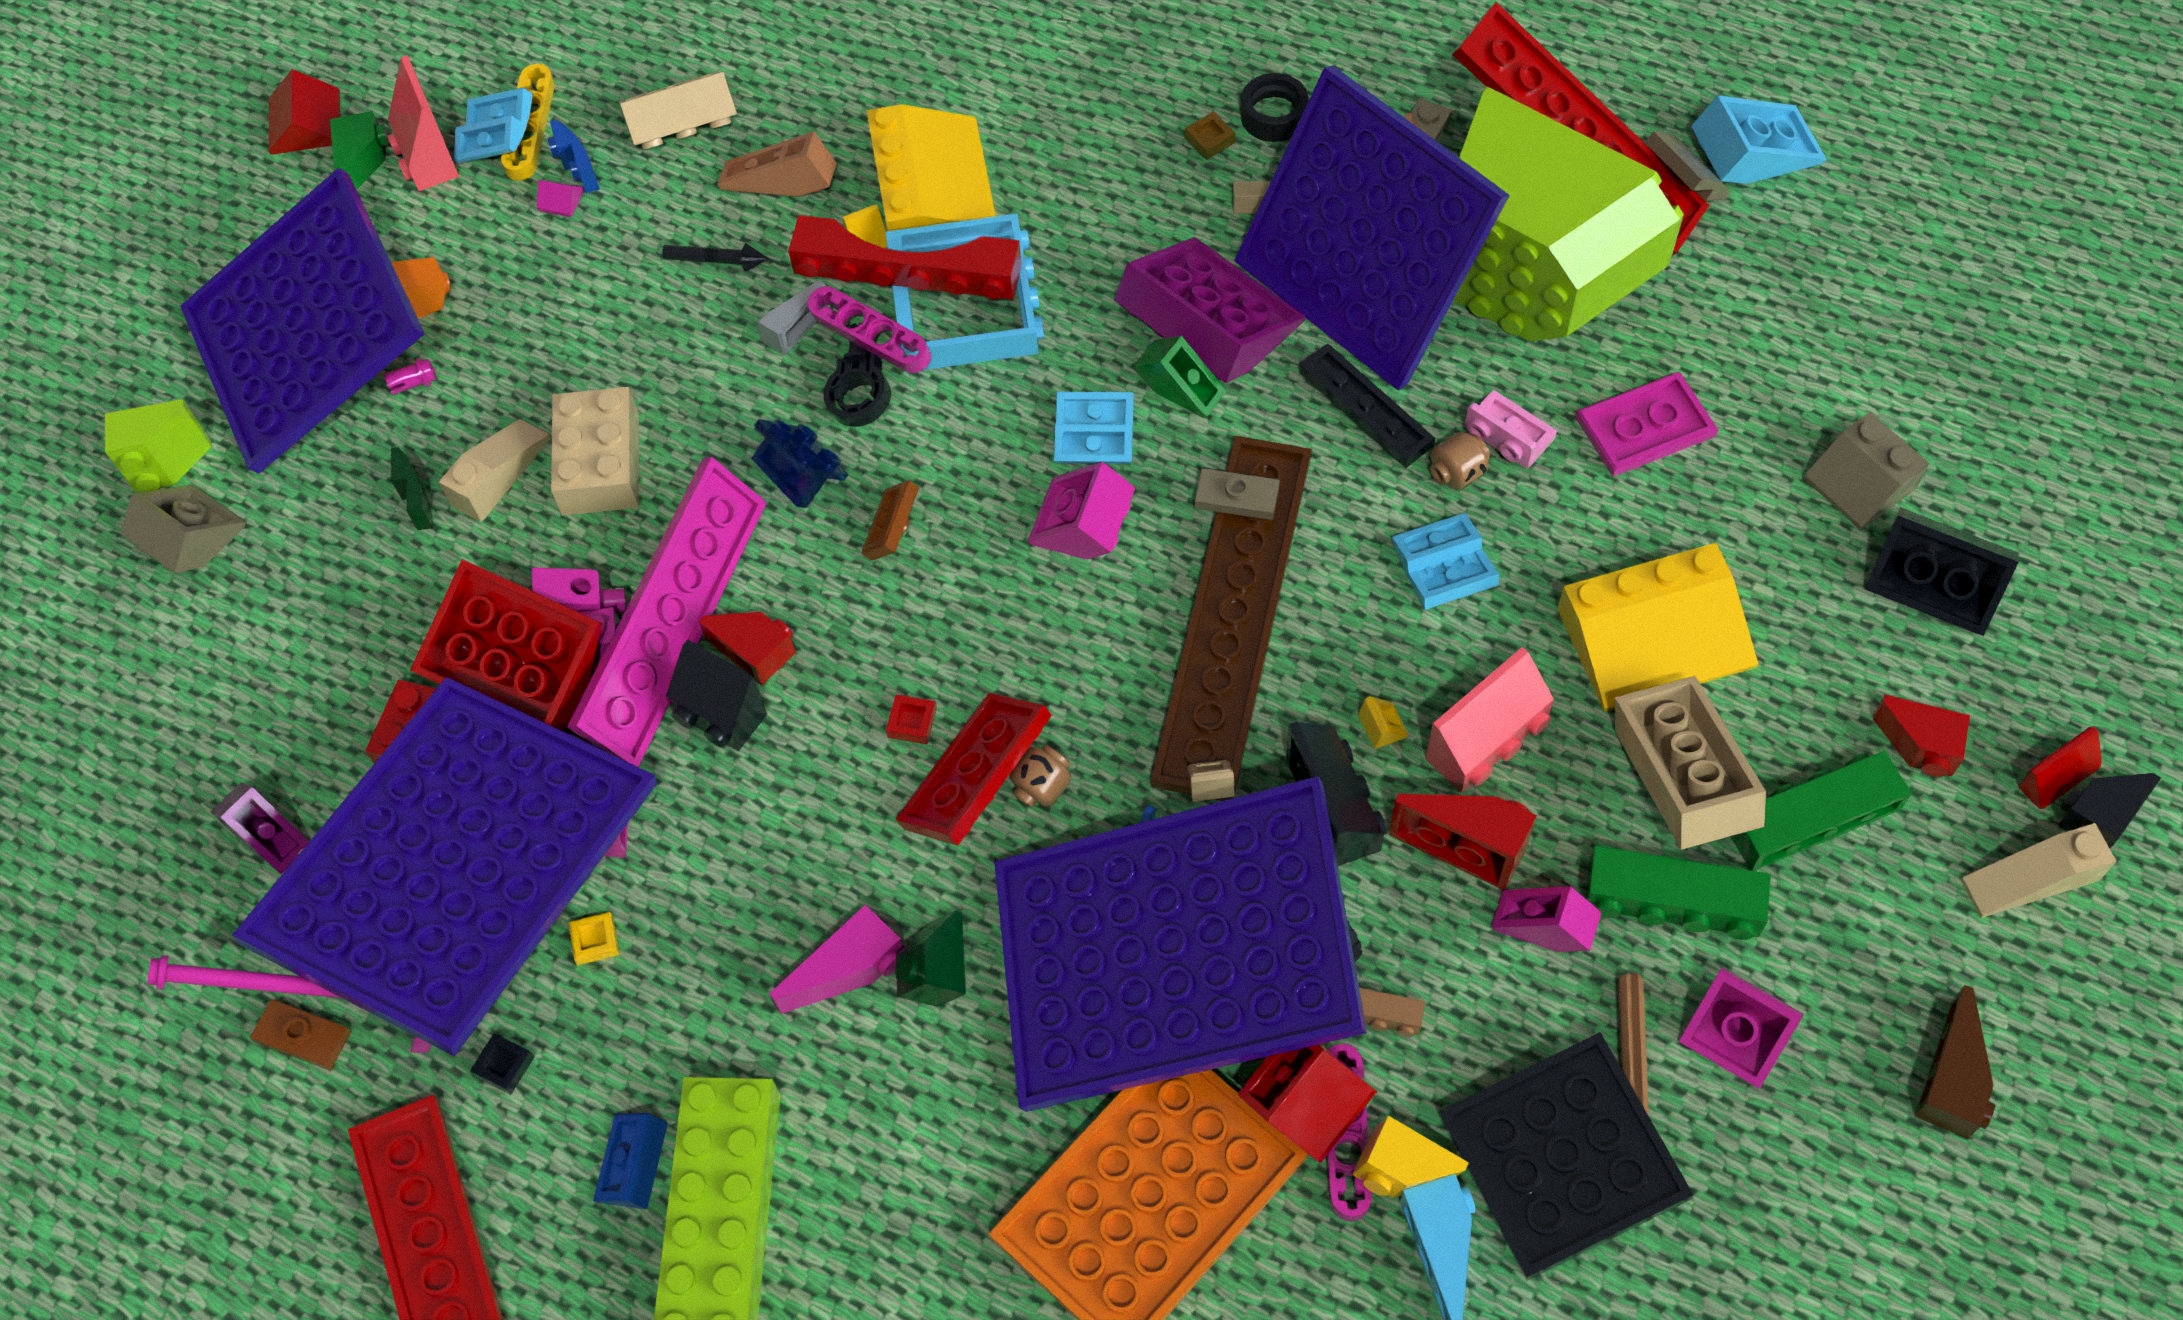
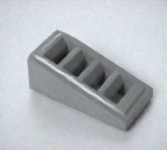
[756,280,831,355]

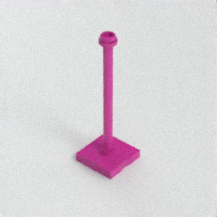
[147,955,431,1053]

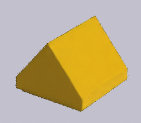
[1358,696,1408,749]

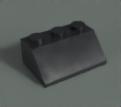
[1865,507,2019,636]
[1286,721,1387,866]

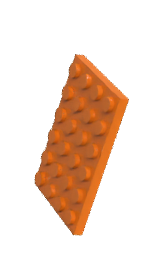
[988,1069,1308,1320]

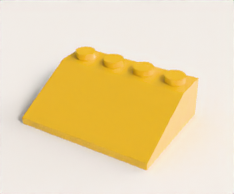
[866,104,996,231]
[1557,543,1758,712]

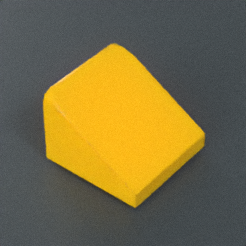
[843,204,887,248]

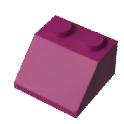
[1027,462,1135,559]

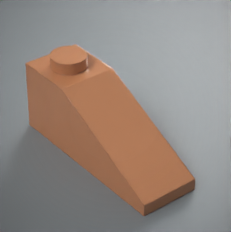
[717,131,837,197]

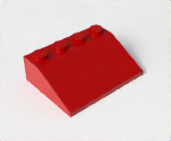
[410,559,602,735]

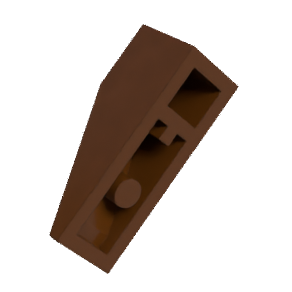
[1915,985,1995,1139]

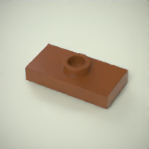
[862,480,919,560]
[250,999,351,1071]

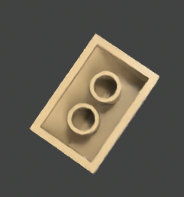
[618,71,737,150]

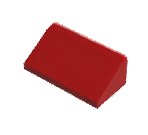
[2019,726,2102,809]

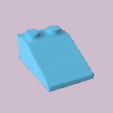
[1691,95,1827,184]

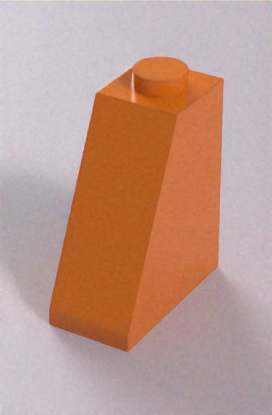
[391,257,450,319]

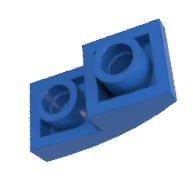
[547,120,600,193]

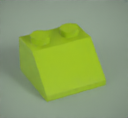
[105,399,211,492]

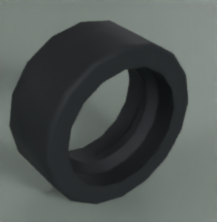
[1240,73,1309,142]

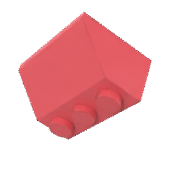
[1425,647,1554,793]

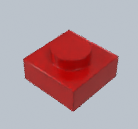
[886,694,937,744]

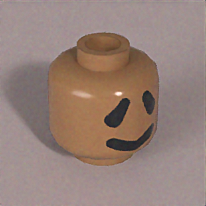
[1430,432,1490,490]
[1010,745,1071,808]

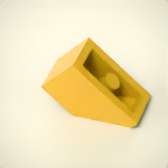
[1352,1116,1469,1198]

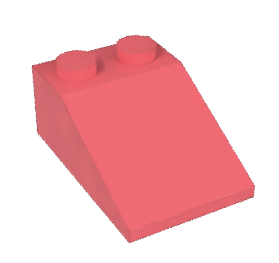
[387,55,459,191]

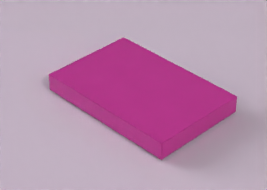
[1575,371,1718,477]

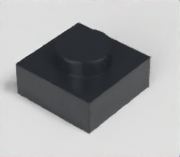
[470,1033,534,1095]

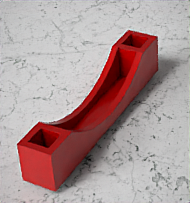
[788,215,1022,300]

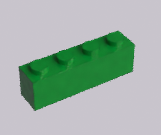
[1730,750,1912,871]
[1585,845,1771,940]

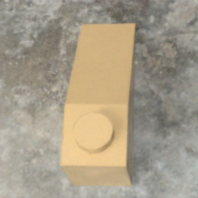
[439,419,551,522]
[1961,823,2116,918]

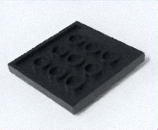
[1439,1032,1694,1281]

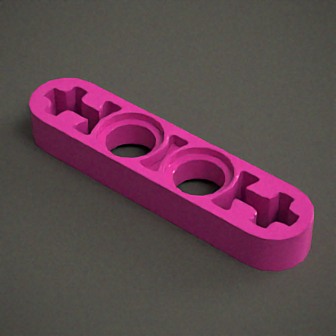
[807,286,931,373]
[1327,1044,1372,1222]

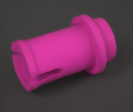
[384,358,437,395]

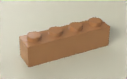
[1359,988,1425,1037]

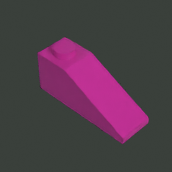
[769,905,903,1014]

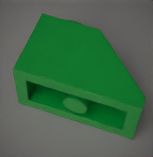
[330,111,390,190]
[1134,335,1227,418]

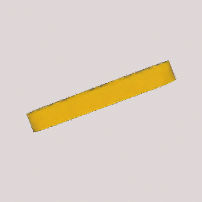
[501,64,555,181]

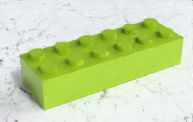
[654,1077,781,1320]

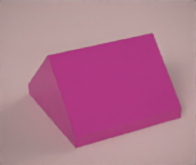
[1679,967,1804,1089]

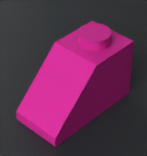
[1491,886,1602,952]

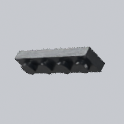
[1299,343,1435,468]

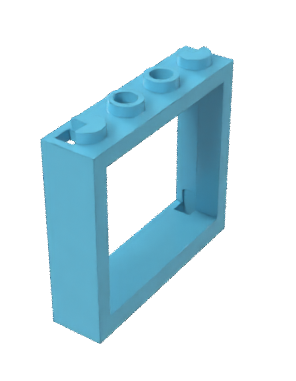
[886,214,1044,372]

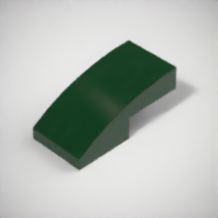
[391,447,433,530]

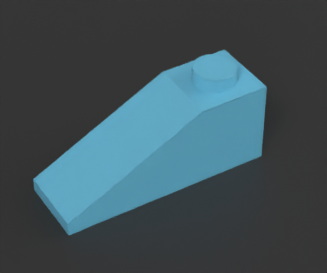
[1400,1174,1475,1320]

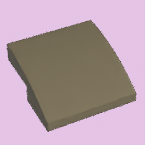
[1645,131,1730,201]

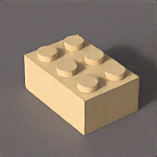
[551,387,639,515]

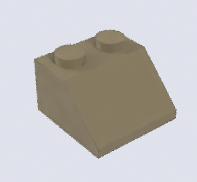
[1803,412,1929,530]
[121,485,246,573]

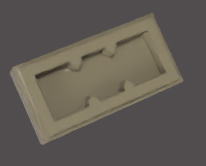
[1195,468,1280,520]

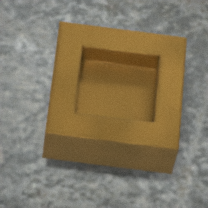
[1185,111,1236,160]

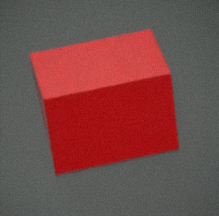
[268,69,340,155]

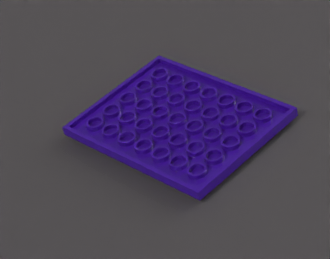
[232,677,657,1057]
[994,776,1367,1112]

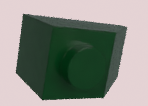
[895,911,966,1007]

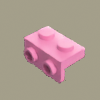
[1464,390,1557,469]

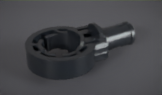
[824,323,891,427]

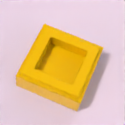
[568,912,620,966]

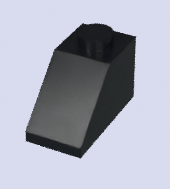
[2058,773,2161,848]

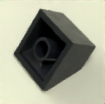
[666,639,767,752]

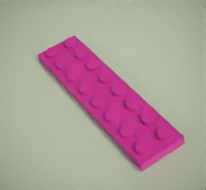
[567,457,767,767]

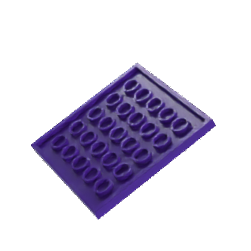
[1234,65,1510,390]
[180,167,425,474]

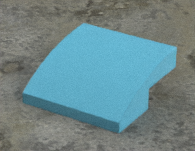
[453,88,532,163]
[1054,392,1134,464]
[1392,513,1499,610]

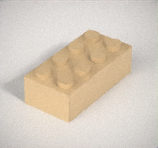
[1615,676,1766,850]

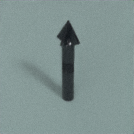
[662,243,769,272]

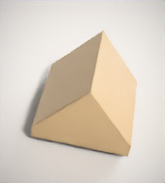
[1187,760,1234,802]

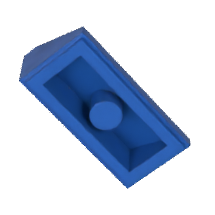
[593,1112,668,1209]

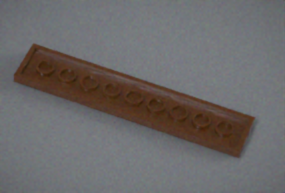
[1151,436,1312,801]

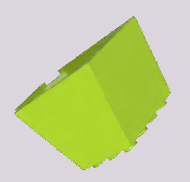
[1454,87,1684,341]

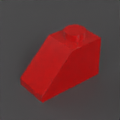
[698,612,796,685]
[1873,694,1970,777]

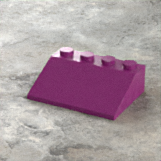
[1114,237,1306,383]

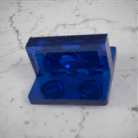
[751,419,849,508]

